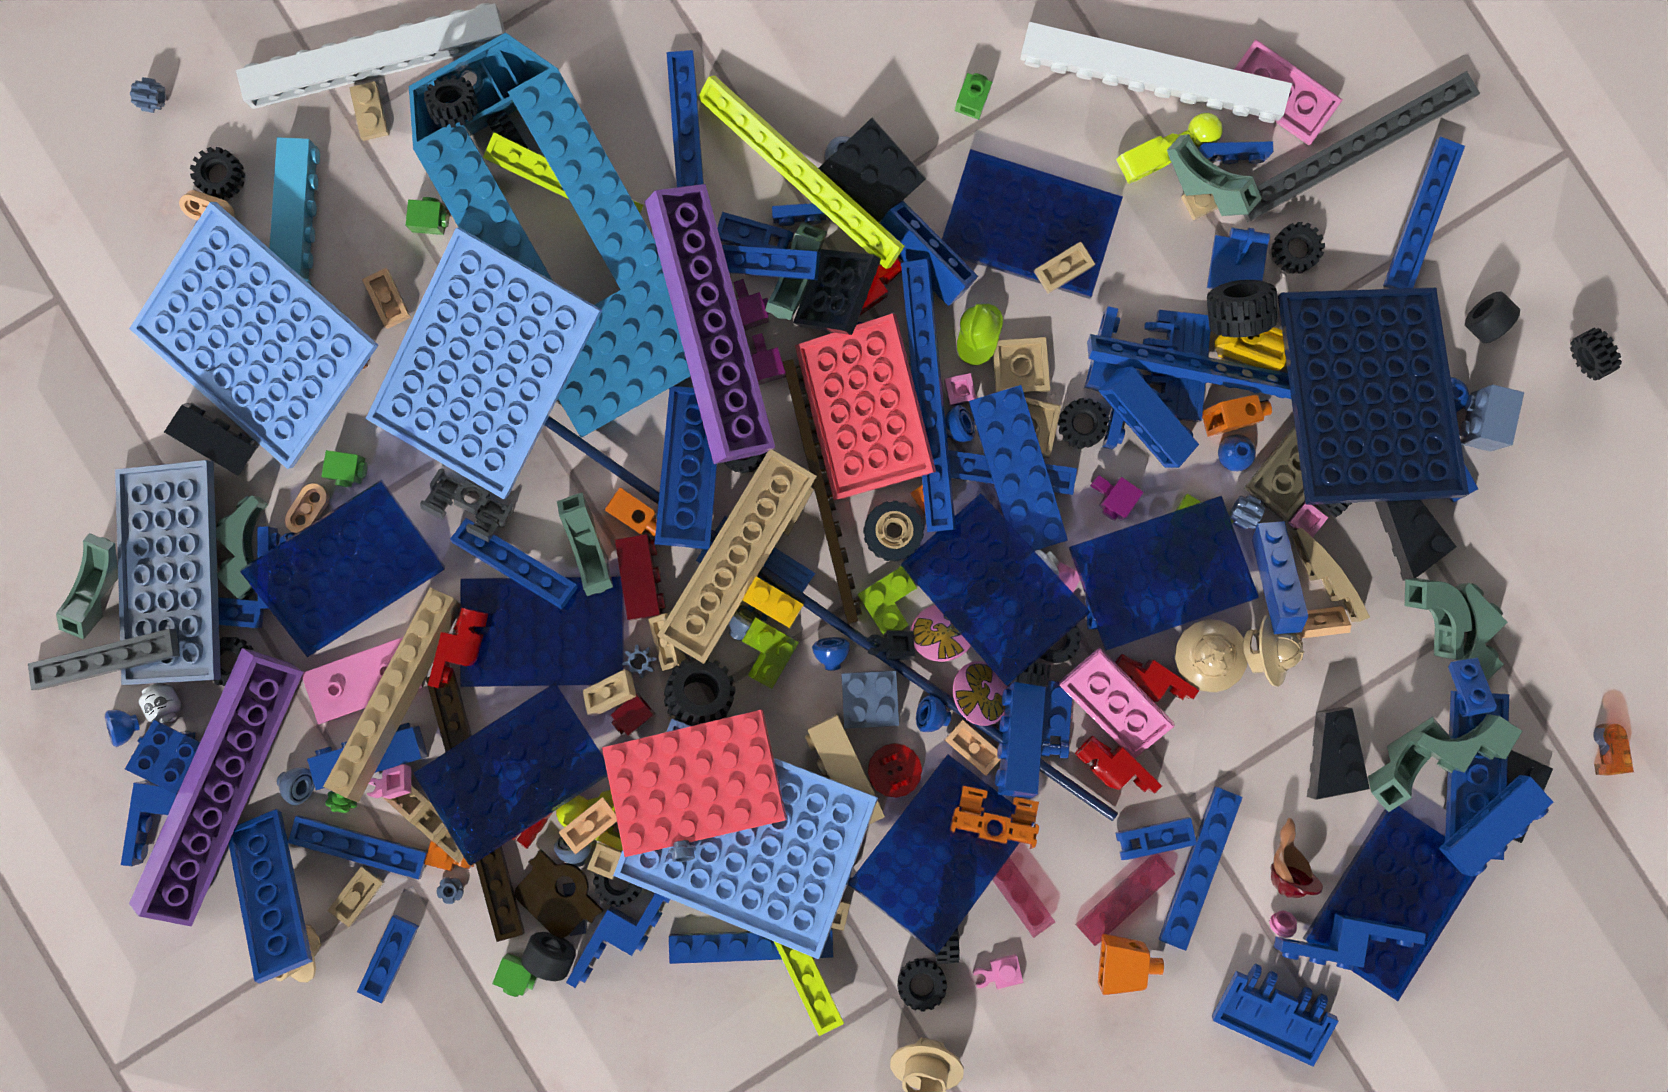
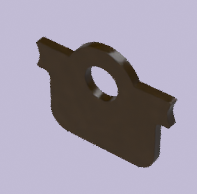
[515,849,604,938]

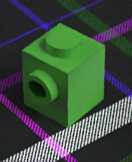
[954,73,992,120]
[405,197,449,235]
[321,450,368,488]
[492,953,538,997]

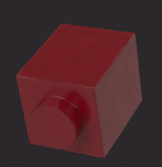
[611,693,656,736]

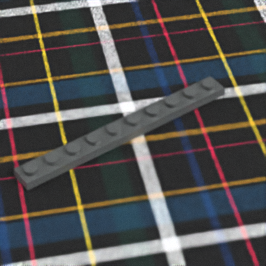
[1244,71,1480,222]

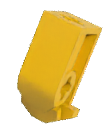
[1215,327,1286,371]

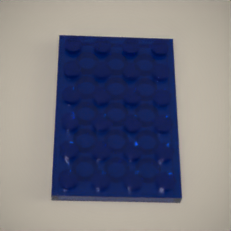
[942,149,1123,299]
[240,479,445,658]
[900,493,1090,686]
[1069,496,1259,651]
[460,576,624,687]
[413,683,608,866]
[848,754,1034,955]
[1303,806,1478,1001]

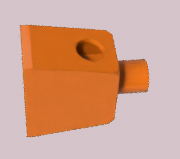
[1202,395,1272,437]
[604,487,657,537]
[1097,934,1164,995]

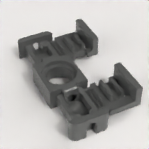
[420,468,513,542]

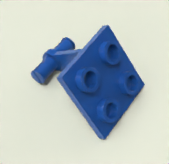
[1207,227,1270,289]
[124,719,200,794]

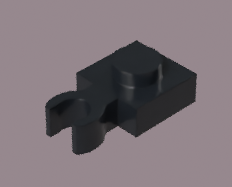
[866,630,916,660]

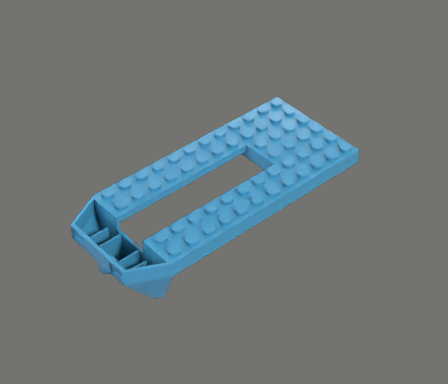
[409,32,691,438]

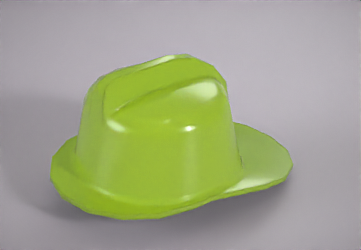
[957,304,1003,365]

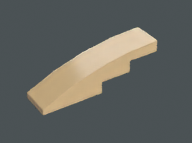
[1289,528,1370,622]
[382,785,478,863]

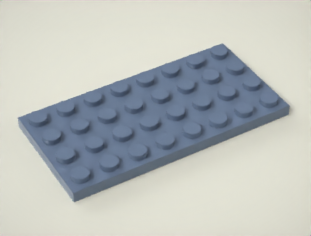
[115,460,221,685]

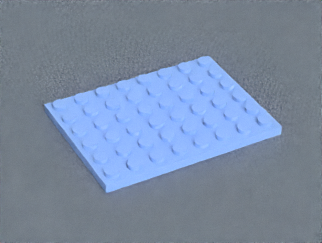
[129,202,379,469]
[366,228,602,499]
[613,719,879,959]

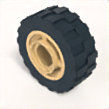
[863,500,924,562]

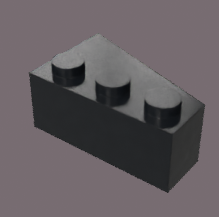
[164,402,258,476]
[1375,500,1457,581]
[1307,707,1370,800]

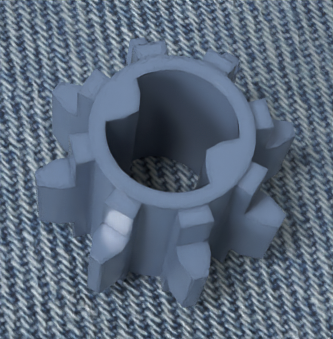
[130,77,167,113]
[1229,495,1265,530]
[622,645,657,678]

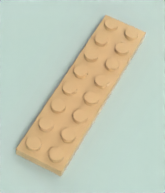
[657,449,817,664]

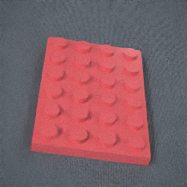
[795,313,936,500]
[602,710,787,857]

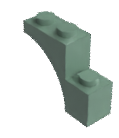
[1167,134,1262,216]
[765,222,827,320]
[557,492,613,596]
[216,495,268,599]
[56,533,118,639]
[1455,583,1508,681]
[1407,714,1523,773]
[1368,717,1451,812]

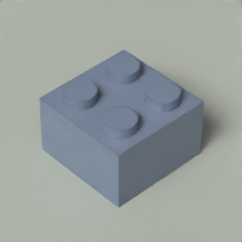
[1459,384,1524,452]
[841,670,899,729]

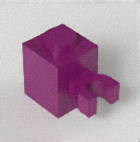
[733,279,770,331]
[751,333,786,385]
[1090,475,1144,521]

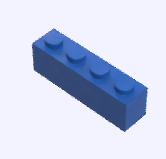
[880,201,978,306]
[1099,366,1199,468]
[1252,521,1308,634]
[995,682,1046,799]
[307,723,428,790]
[1439,775,1554,877]

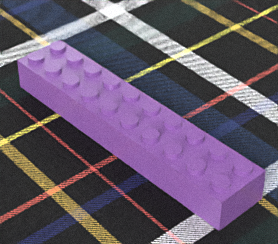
[645,184,775,464]
[129,648,303,927]

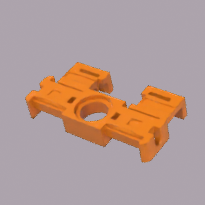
[950,786,1039,849]

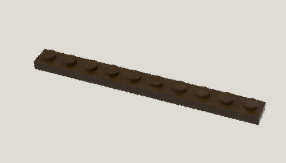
[783,359,862,624]
[426,670,525,942]

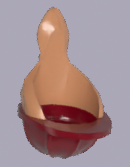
[1270,818,1323,898]

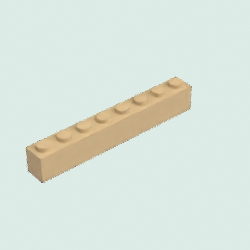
[323,587,463,803]

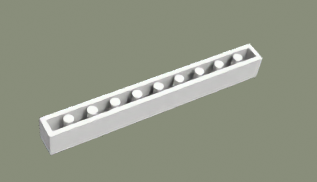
[236,3,505,109]
[1020,22,1292,123]

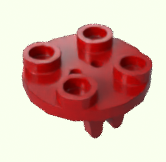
[868,743,922,798]

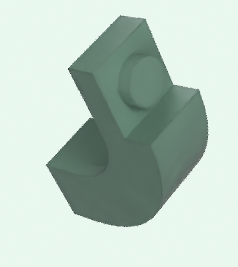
[1404,578,1472,660]

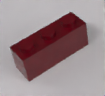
[615,534,666,620]

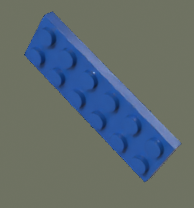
[968,385,1068,556]
[655,386,717,549]
[1445,691,1510,860]
[228,809,313,984]

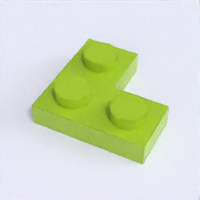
[857,566,917,636]
[742,617,799,689]

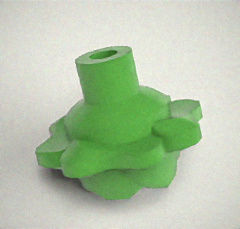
[325,791,357,813]

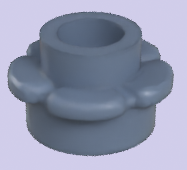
[669,840,696,862]
[436,877,464,904]

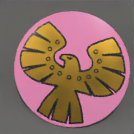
[911,603,975,662]
[953,661,1008,726]

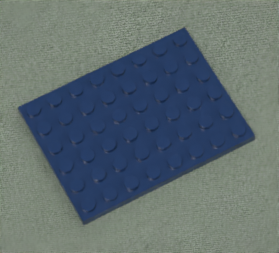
[1277,287,1469,505]

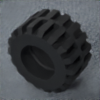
[1207,280,1278,337]
[664,657,736,726]

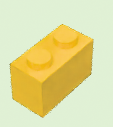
[742,576,804,628]

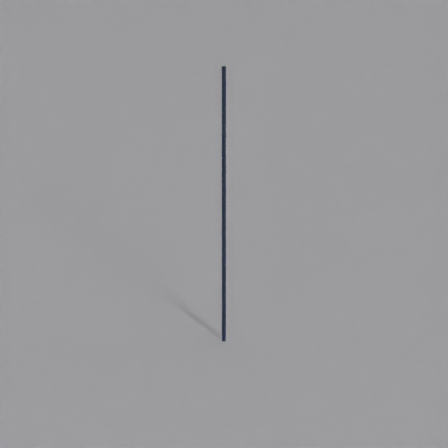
[544,416,1118,821]

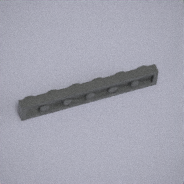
[28,629,180,690]

